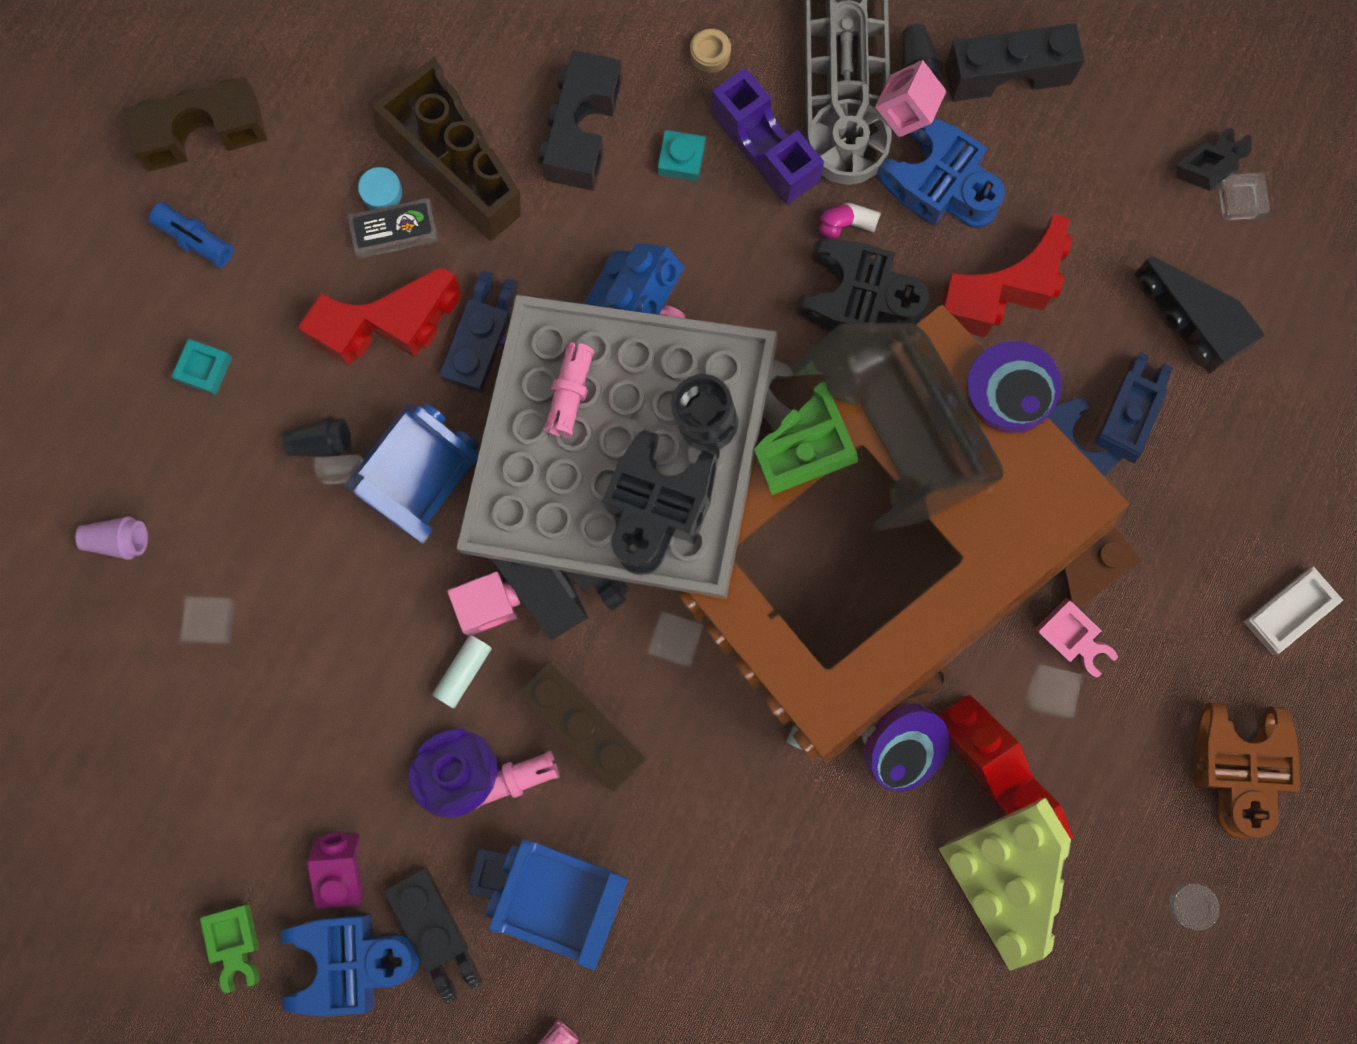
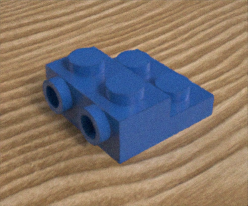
[585,243,684,315]

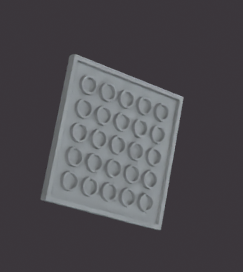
[457,295,778,599]

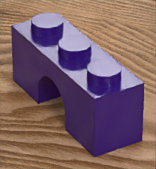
[711,67,824,205]

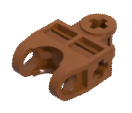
[1194,702,1300,839]

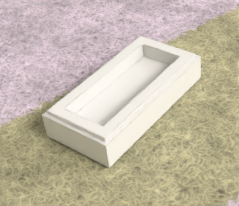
[1243,566,1343,656]

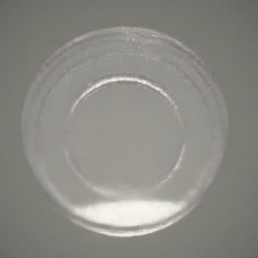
[1169,883,1220,931]

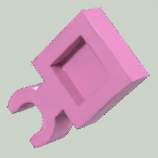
[1035,598,1118,677]

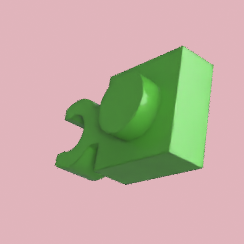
[200,904,260,994]

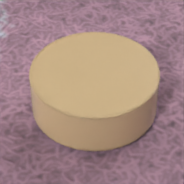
[690,29,731,73]

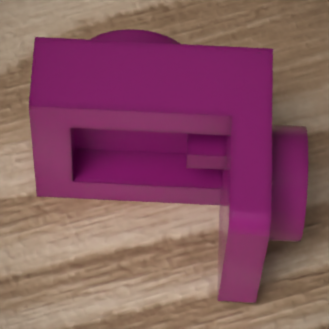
[307,832,364,908]

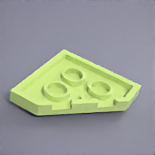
[939,798,1071,971]

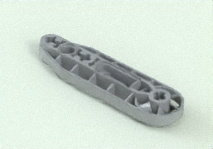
[804,0,892,185]

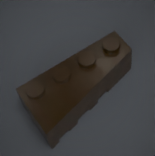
[372,57,521,242]

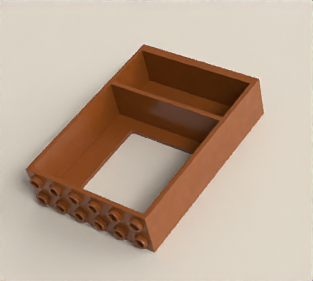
[677,304,1130,764]

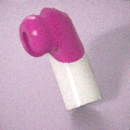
[819,203,881,239]

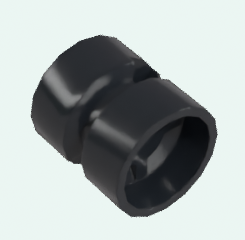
[671,374,739,452]

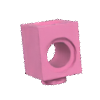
[875,60,946,137]
[448,571,521,637]

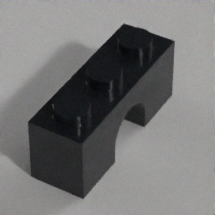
[945,23,1084,102]
[538,50,622,191]

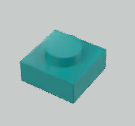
[658,130,706,182]
[172,339,232,396]

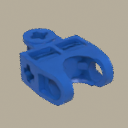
[877,118,1005,228]
[280,914,420,1017]

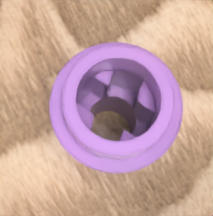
[75,516,148,560]

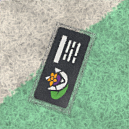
[347,198,439,259]

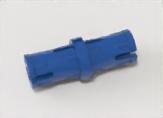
[148,202,234,268]

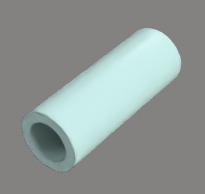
[432,635,492,708]

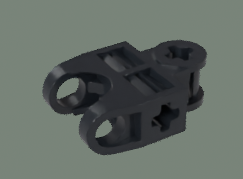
[796,240,929,343]
[602,430,717,575]

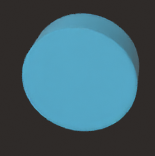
[358,167,402,212]

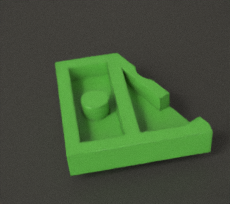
[754,381,859,495]

